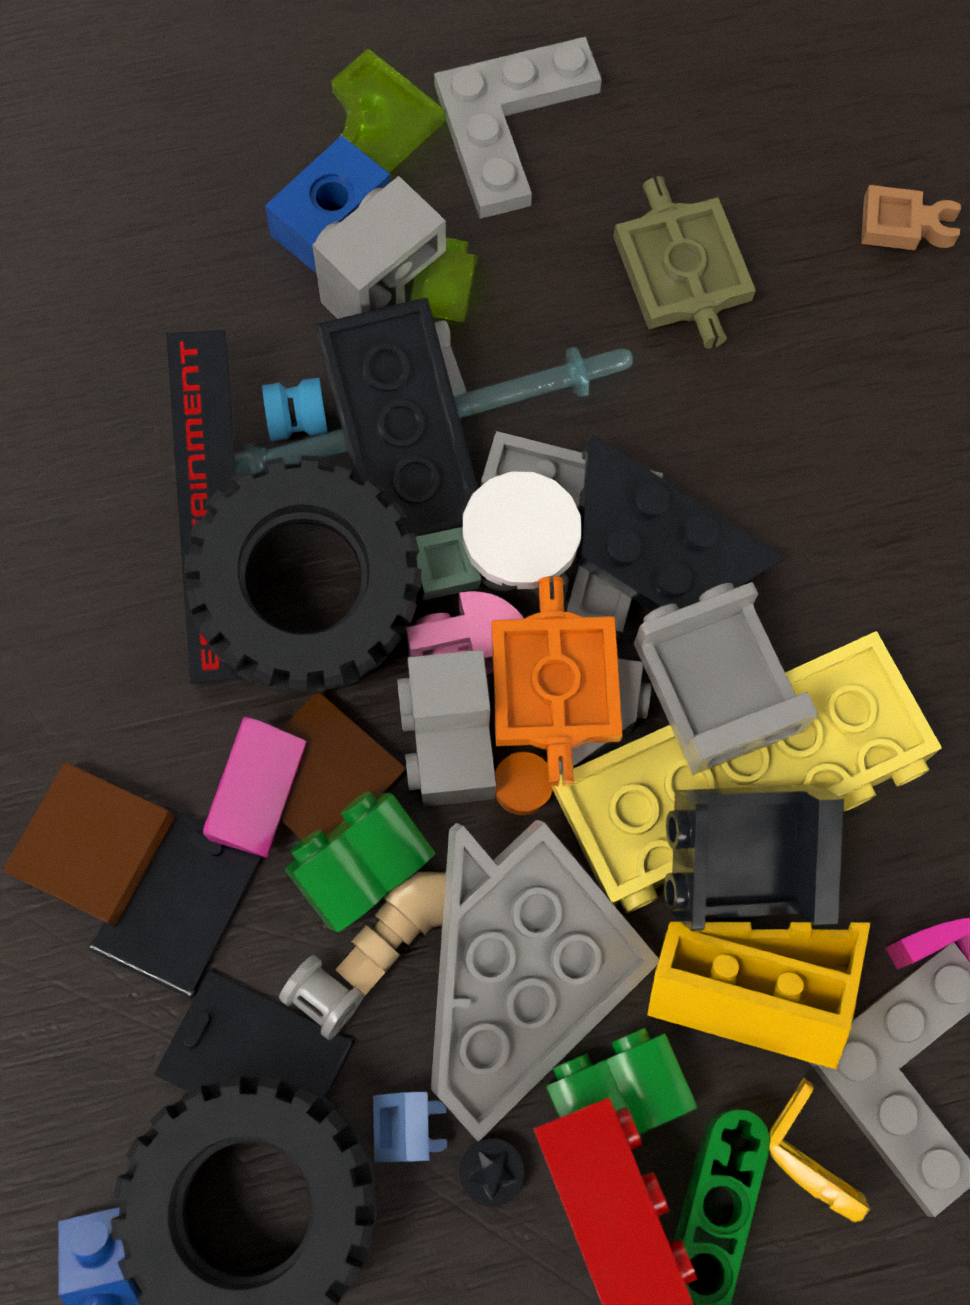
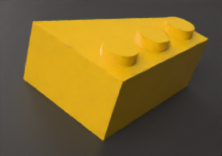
[647,922,870,1070]

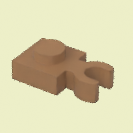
[861,185,961,250]

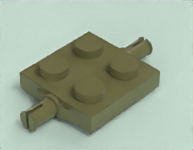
[613,176,756,349]

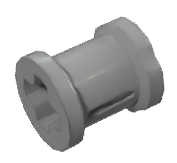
[279,955,364,1040]

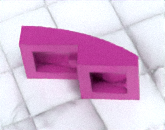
[885,918,970,970]

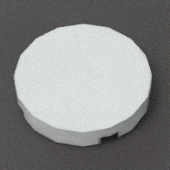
[463,472,581,589]

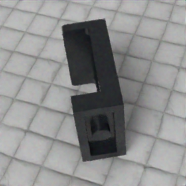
[664,784,844,931]

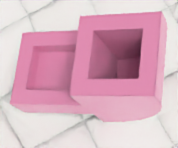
[406,591,524,674]

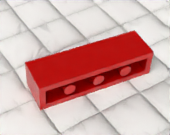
[534,1098,697,1305]

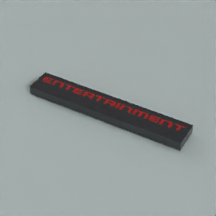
[166,330,245,685]

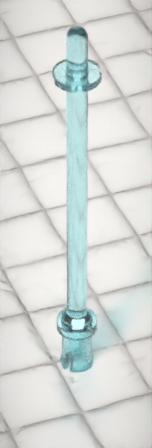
[235,347,633,474]

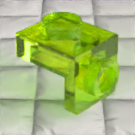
[411,238,479,322]

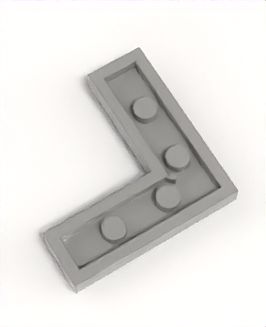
[434,37,602,219]
[481,431,663,639]
[809,942,970,1217]

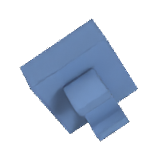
[373,1092,447,1163]

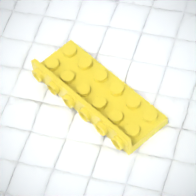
[551,631,942,914]

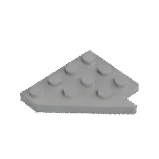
[431,820,659,1142]

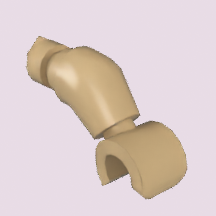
[336,871,446,997]

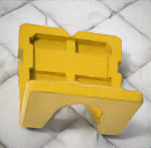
[769,1077,870,1222]

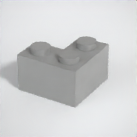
[312,176,446,319]
[397,649,496,807]

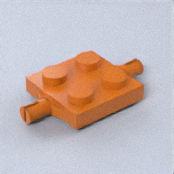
[491,576,623,786]

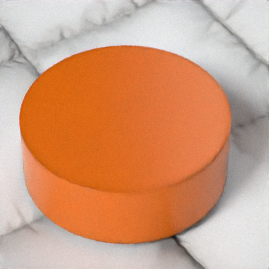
[495,752,553,816]

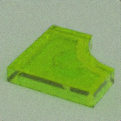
[331,49,445,173]

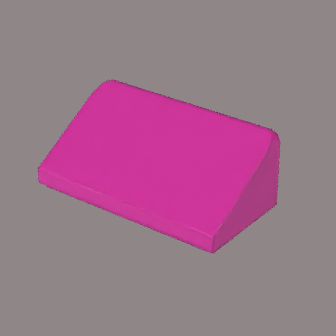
[203,716,307,858]

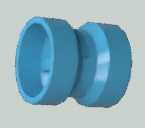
[262,377,328,442]

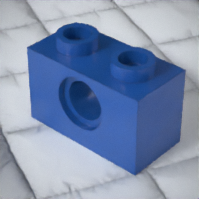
[265,135,391,274]

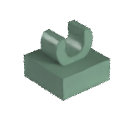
[416,527,482,601]

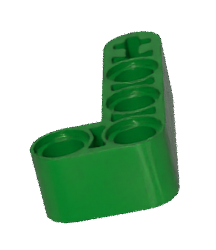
[674,1109,770,1305]

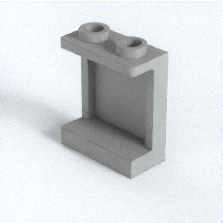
[634,582,818,775]

